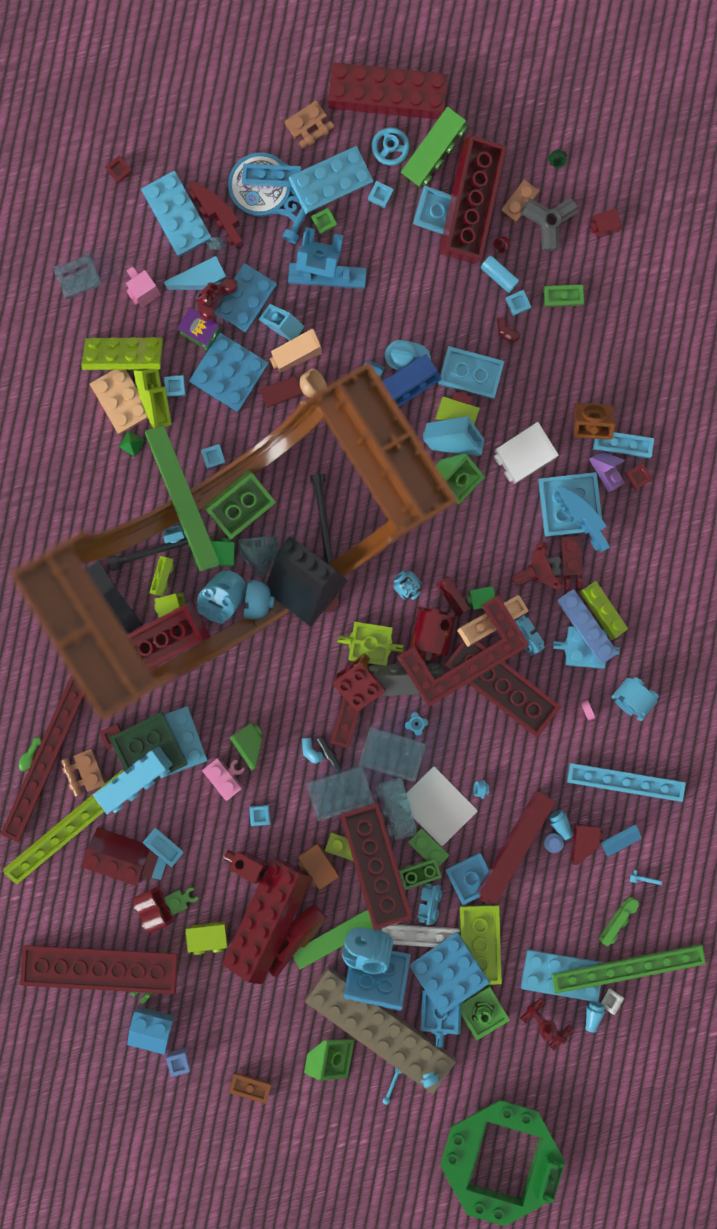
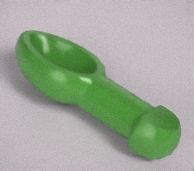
[18,737,42,772]

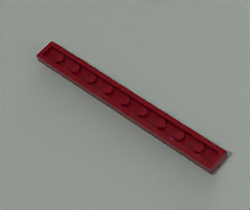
[1,674,85,842]

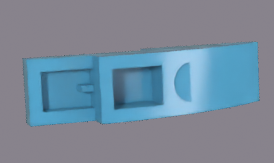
[554,486,610,552]

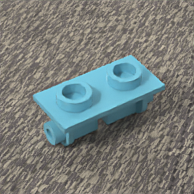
[515,615,545,656]
[418,883,442,925]

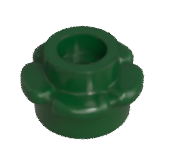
[548,149,567,168]

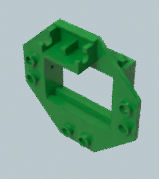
[440,1100,565,1226]

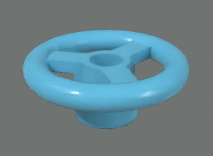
[372,127,410,166]

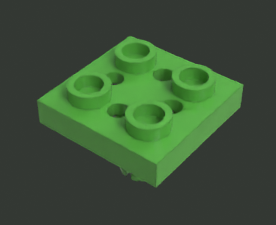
[461,985,510,1040]

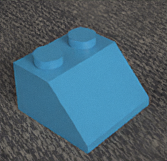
[127,1006,175,1055]

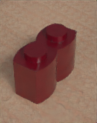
[133,886,174,934]

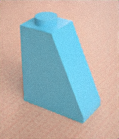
[423,416,485,456]

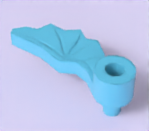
[630,870,663,885]

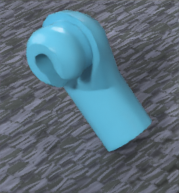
[302,738,323,764]

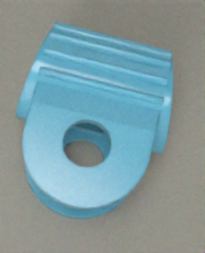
[342,927,394,974]

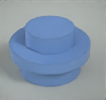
[544,833,564,853]

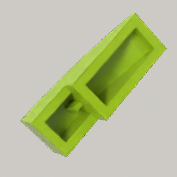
[134,369,172,428]

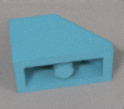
[259,304,304,341]

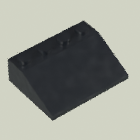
[266,536,348,627]

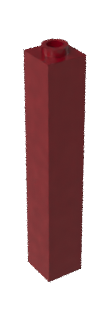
[476,791,556,904]

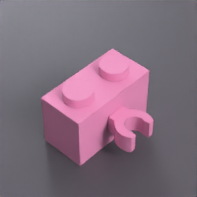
[126,266,161,308]
[202,757,245,801]

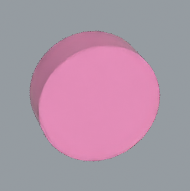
[581,700,595,720]

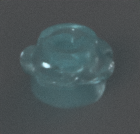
[206,237,225,250]

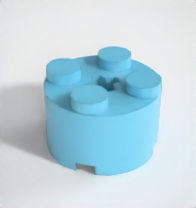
[612,677,659,721]

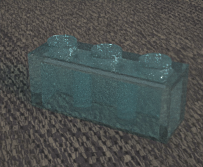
[376,776,418,840]

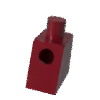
[223,850,269,884]

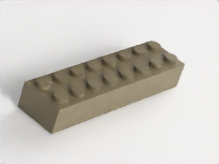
[305,965,456,1094]

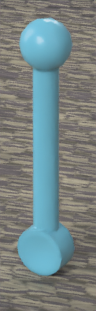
[382,1067,402,1105]

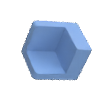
[166,1047,191,1077]

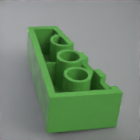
[401,106,469,188]

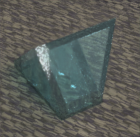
[238,536,279,580]

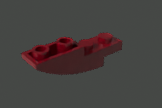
[188,181,244,249]
[269,905,327,977]

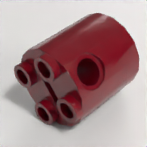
[410,606,456,661]

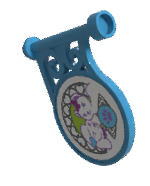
[228,153,307,244]

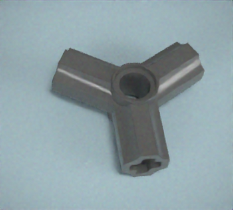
[521,198,578,251]

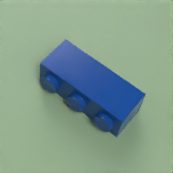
[382,354,442,407]

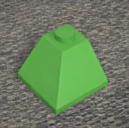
[435,453,485,505]
[230,723,263,770]
[304,1038,355,1081]

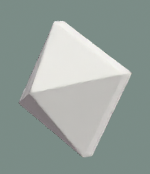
[601,988,624,1015]

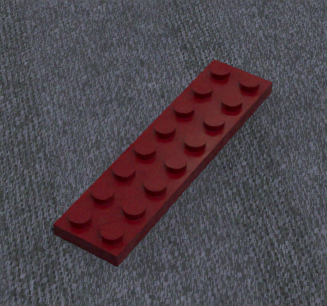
[20,945,178,994]

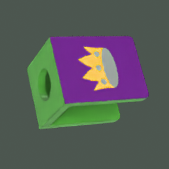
[177,308,221,351]

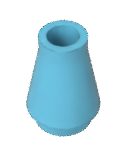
[548,810,574,840]
[585,1001,606,1033]

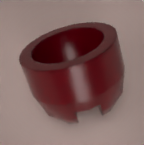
[493,236,510,253]

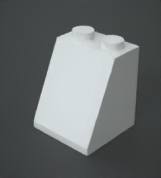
[494,422,559,484]

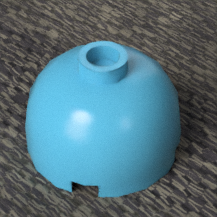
[244,580,274,619]

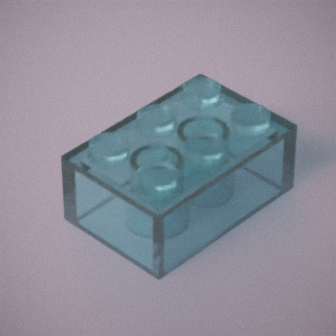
[359,726,427,782]
[306,765,374,821]

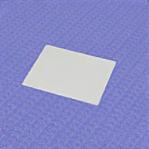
[398,767,478,846]

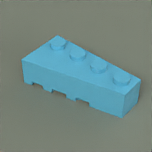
[93,746,173,814]

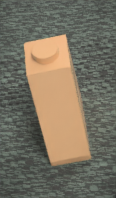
[270,329,322,372]

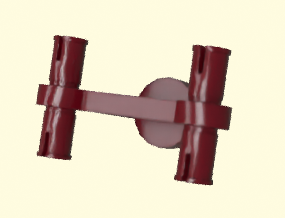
[512,542,564,589]
[520,997,575,1051]

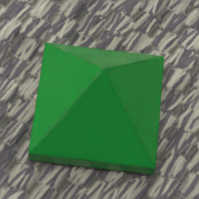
[119,431,145,457]

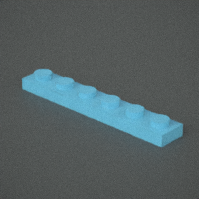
[566,763,686,802]

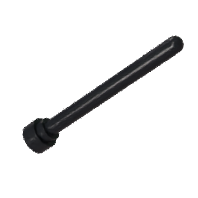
[310,474,333,564]
[108,537,189,571]

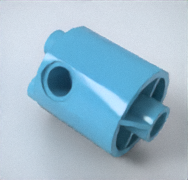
[197,571,247,624]

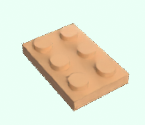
[90,370,148,435]

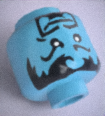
[393,570,422,600]

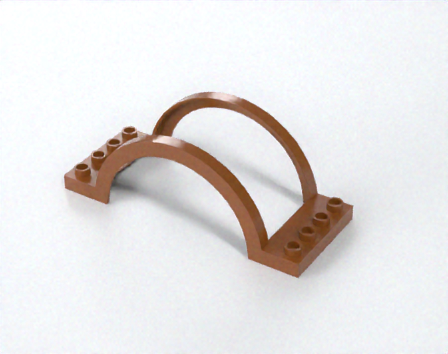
[10,362,458,722]

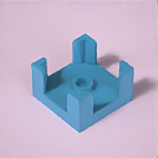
[296,227,344,278]

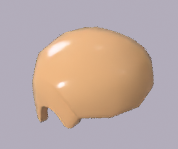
[300,368,327,398]

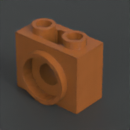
[572,403,615,440]

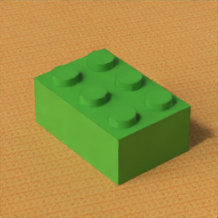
[204,469,276,540]

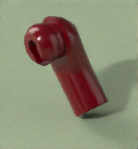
[497,317,520,342]

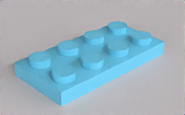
[288,146,374,214]
[141,170,212,258]
[520,949,604,1002]

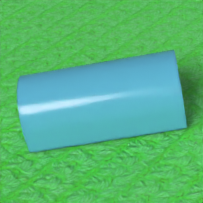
[480,256,519,293]

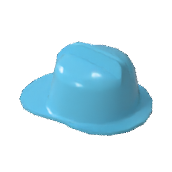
[385,340,431,370]

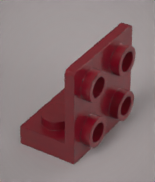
[332,653,386,711]

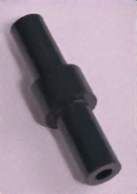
[316,735,343,772]

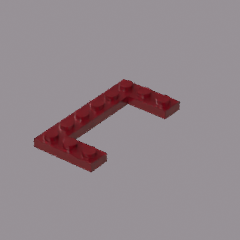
[397,595,529,707]

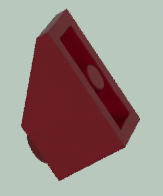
[571,823,603,865]

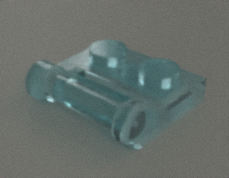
[53,253,102,299]

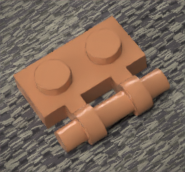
[284,100,334,149]
[61,748,106,797]

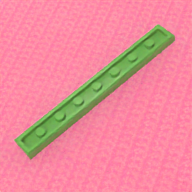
[145,426,219,571]
[551,944,706,994]

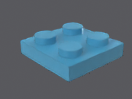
[445,852,489,905]

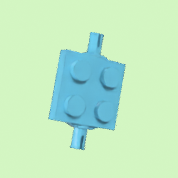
[553,626,620,669]

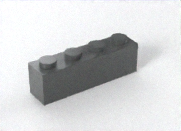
[368,662,444,696]

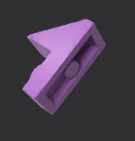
[589,451,625,493]

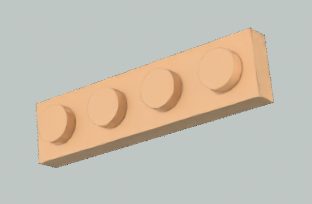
[458,595,529,647]

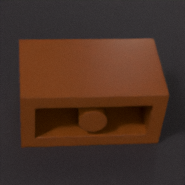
[297,842,339,890]

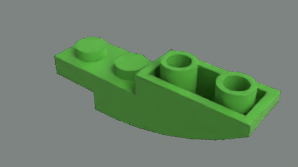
[398,859,442,890]

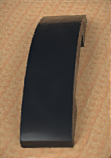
[85,561,142,635]

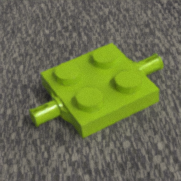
[337,622,404,666]

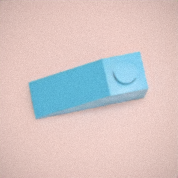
[164,256,227,290]

